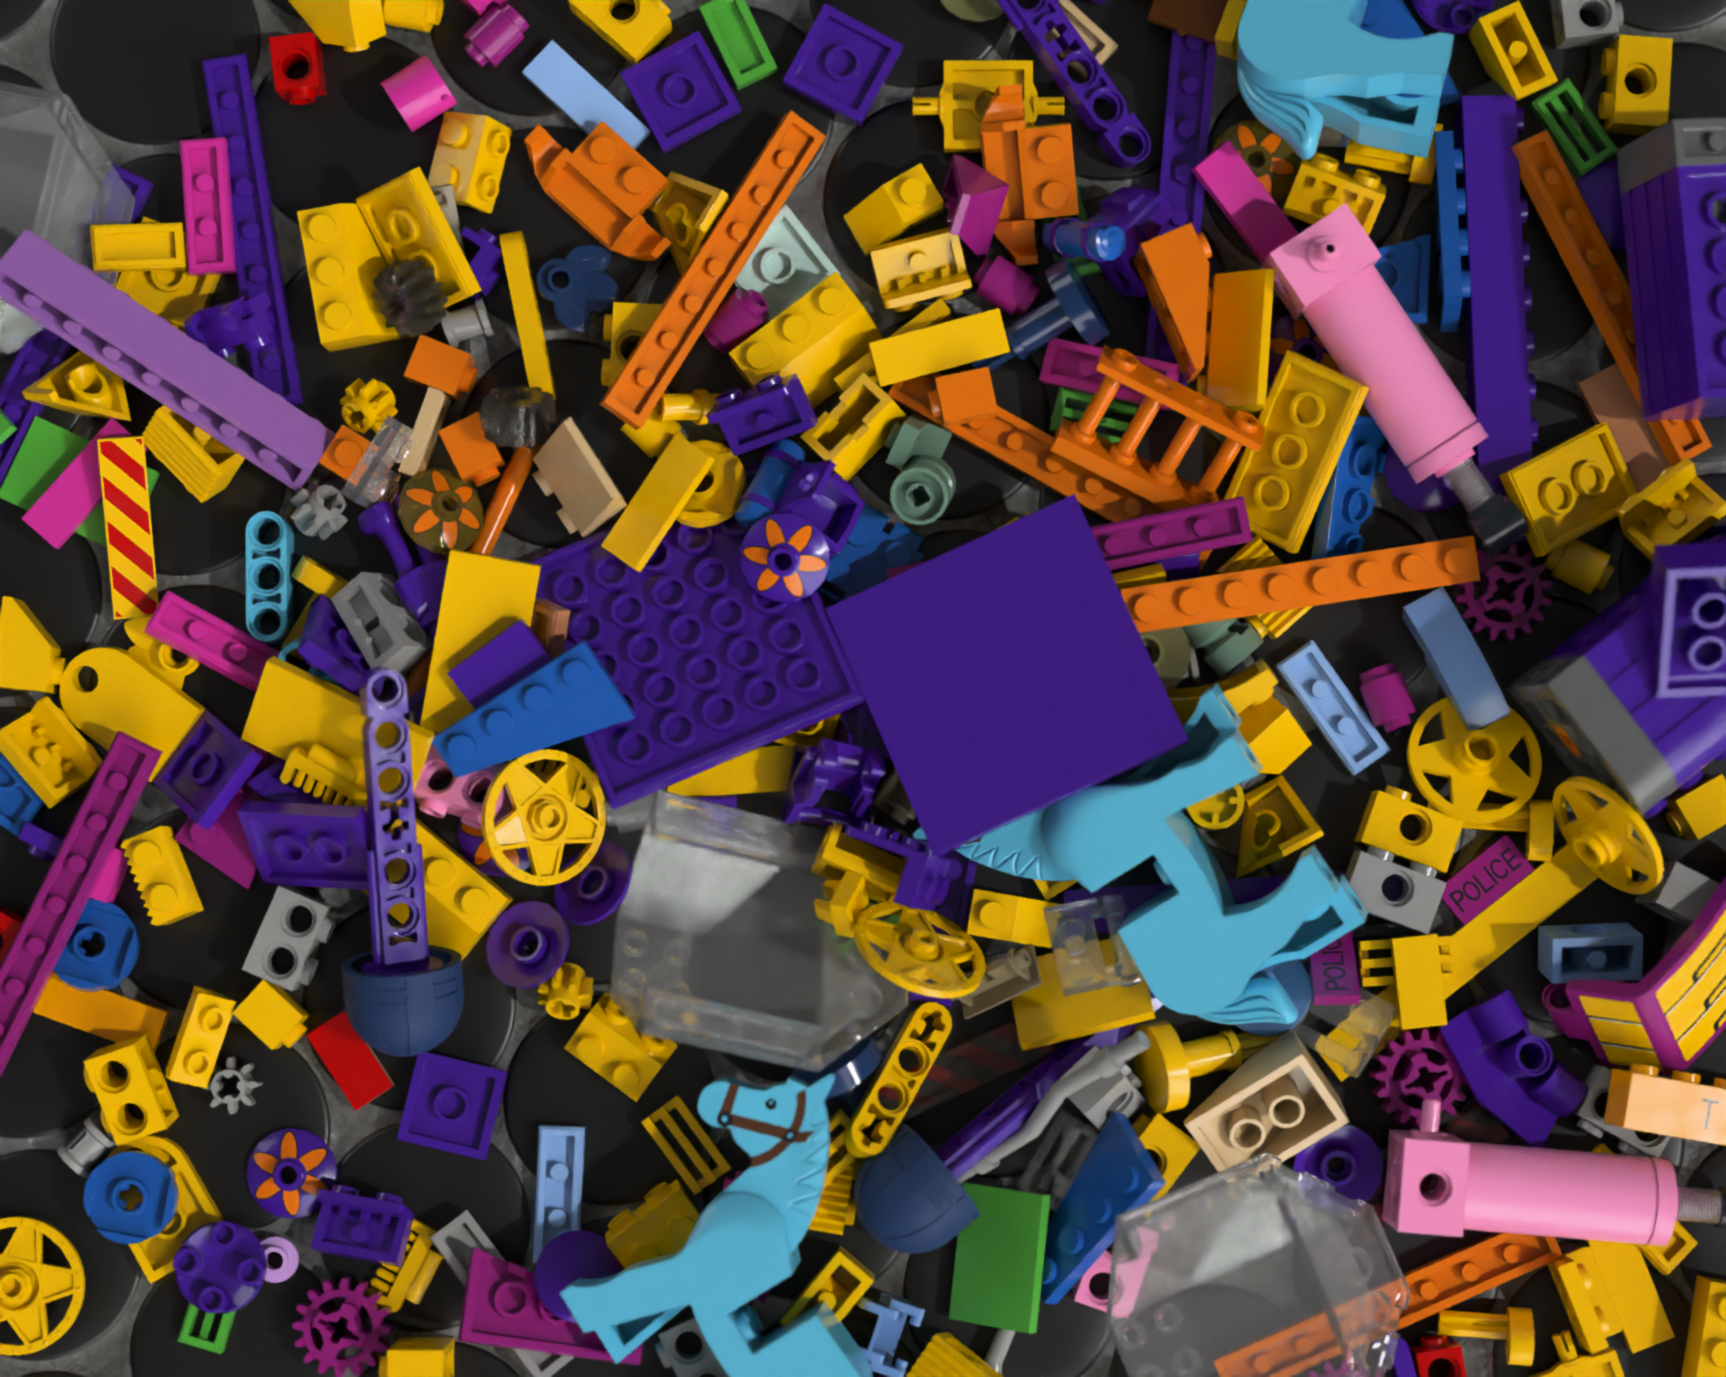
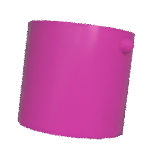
[380,54,457,132]

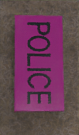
[1441,834,1534,926]
[1307,930,1361,1005]

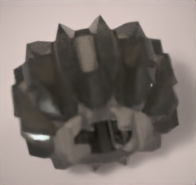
[371,258,449,337]
[480,384,558,450]

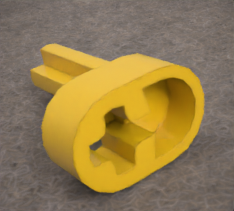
[1344,123,1443,185]
[281,555,349,661]
[1462,799,1554,862]
[1437,1307,1534,1366]

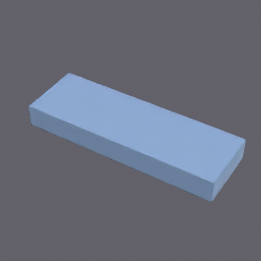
[522,40,650,149]
[1274,640,1391,776]
[533,1125,586,1263]

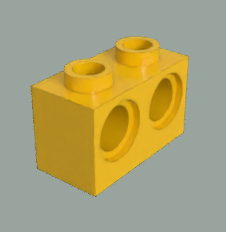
[83,1033,179,1146]

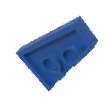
[1290,234,1431,325]

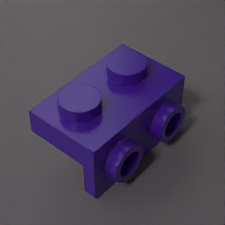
[706,373,818,457]
[310,1185,414,1267]

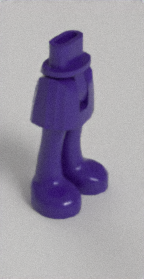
[357,486,448,643]

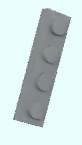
[429,1210,574,1377]

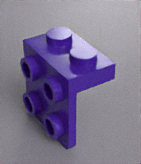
[844,820,952,911]

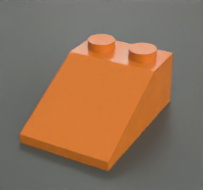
[1133,223,1212,384]

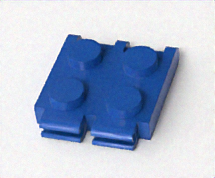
[817,504,924,603]

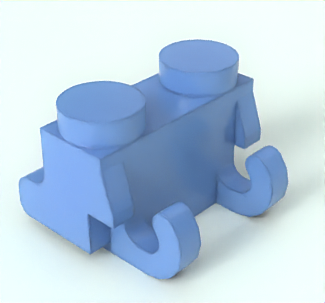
[857,1292,926,1377]

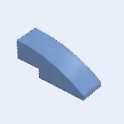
[1402,586,1511,731]

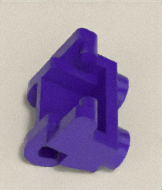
[184,291,273,358]

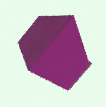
[941,154,1009,262]

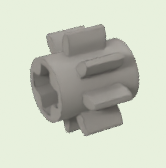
[290,481,348,540]
[202,1056,263,1114]

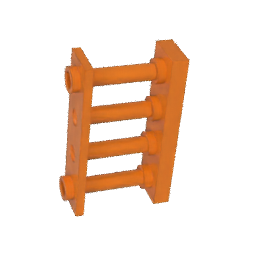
[1050,345,1265,511]

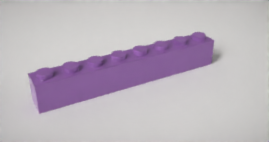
[0,229,336,493]

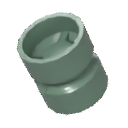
[890,455,956,525]
[1182,618,1264,678]

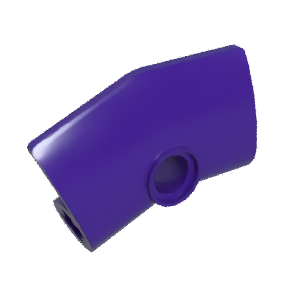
[1438,988,1589,1148]

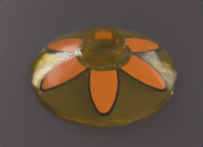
[1212,120,1298,202]
[398,468,483,555]

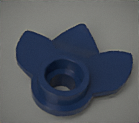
[536,245,623,333]

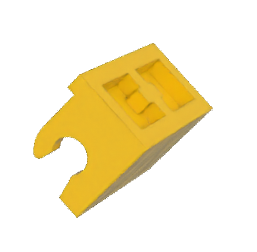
[810,822,908,905]

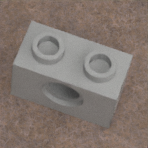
[1345,845,1447,934]
[1058,1045,1147,1132]

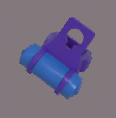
[1042,187,1175,298]
[734,439,865,557]

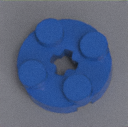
[53,899,140,992]
[84,1150,179,1244]

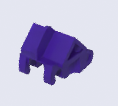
[781,730,885,830]

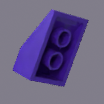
[1651,542,1726,698]

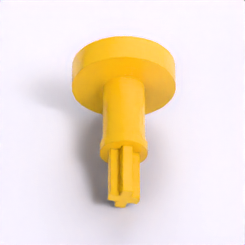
[1133,1019,1280,1114]

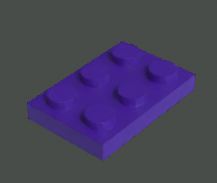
[237,801,390,890]

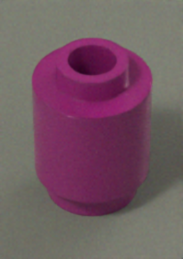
[463,1,529,68]
[973,255,1042,316]
[704,288,769,354]
[1359,663,1417,733]

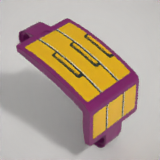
[1541,877,1726,1076]

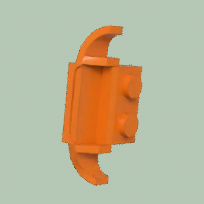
[979,84,1079,266]
[524,121,671,261]

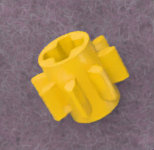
[339,378,398,435]
[538,963,593,1020]

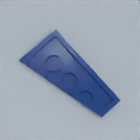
[432,639,636,778]

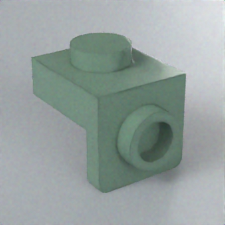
[884,413,952,470]

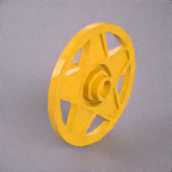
[1407,697,1542,823]
[481,749,606,886]
[1552,776,1664,895]
[853,902,986,998]
[0,1216,85,1356]

